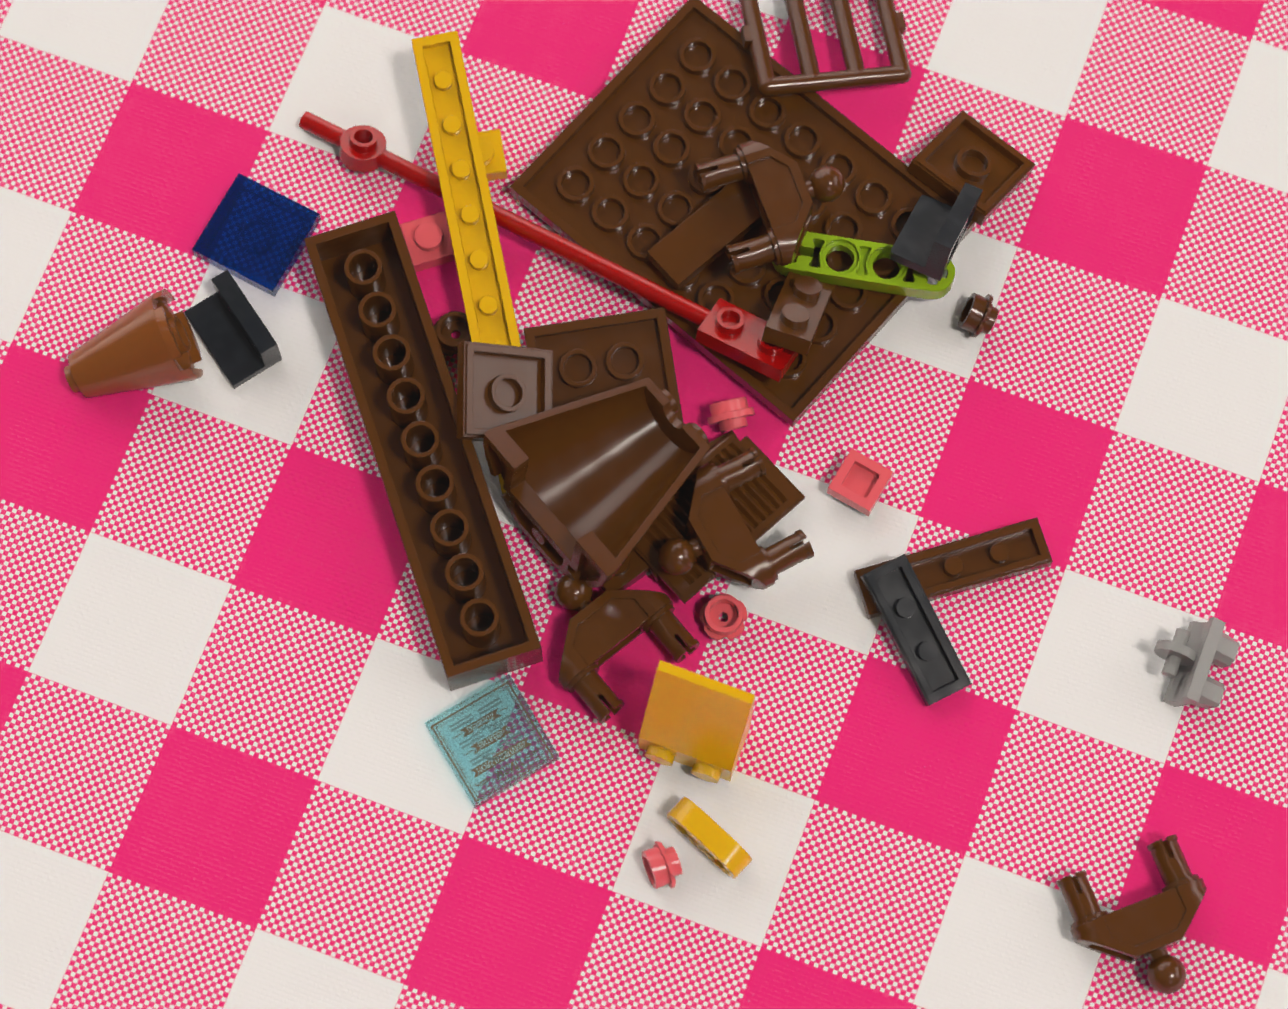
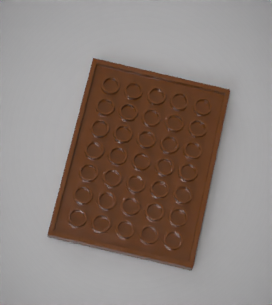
[510,0,975,427]

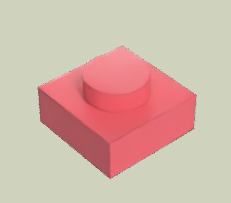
[400,211,455,272]
[827,449,893,516]

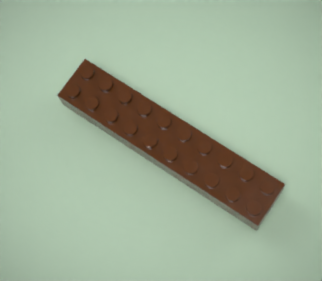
[304,211,543,691]

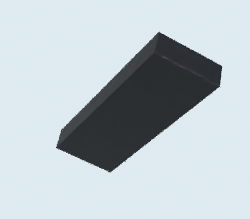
[860,554,972,707]

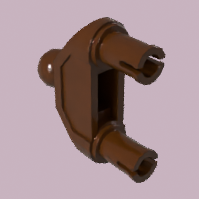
[694,141,845,275]
[658,447,814,590]
[555,575,700,724]
[1056,834,1207,994]

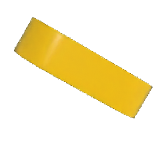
[666,796,752,879]

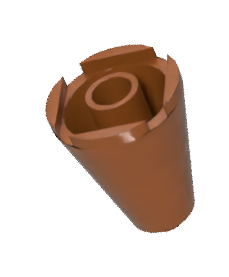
[64,289,203,398]

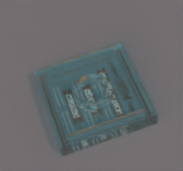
[425,674,559,808]

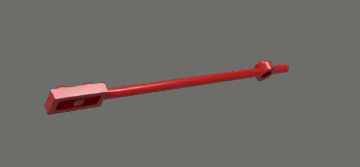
[299,111,799,382]

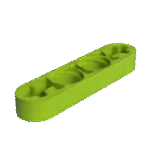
[772,231,955,300]

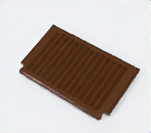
[634,432,805,604]

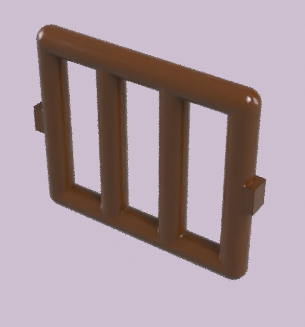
[739,0,911,96]

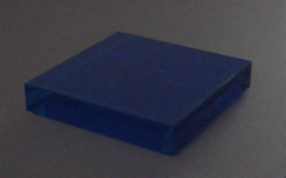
[192,173,321,297]

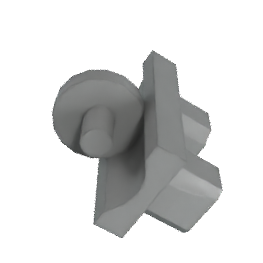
[1154,617,1240,709]

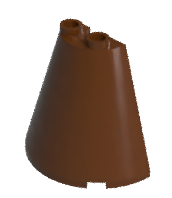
[483,377,711,588]

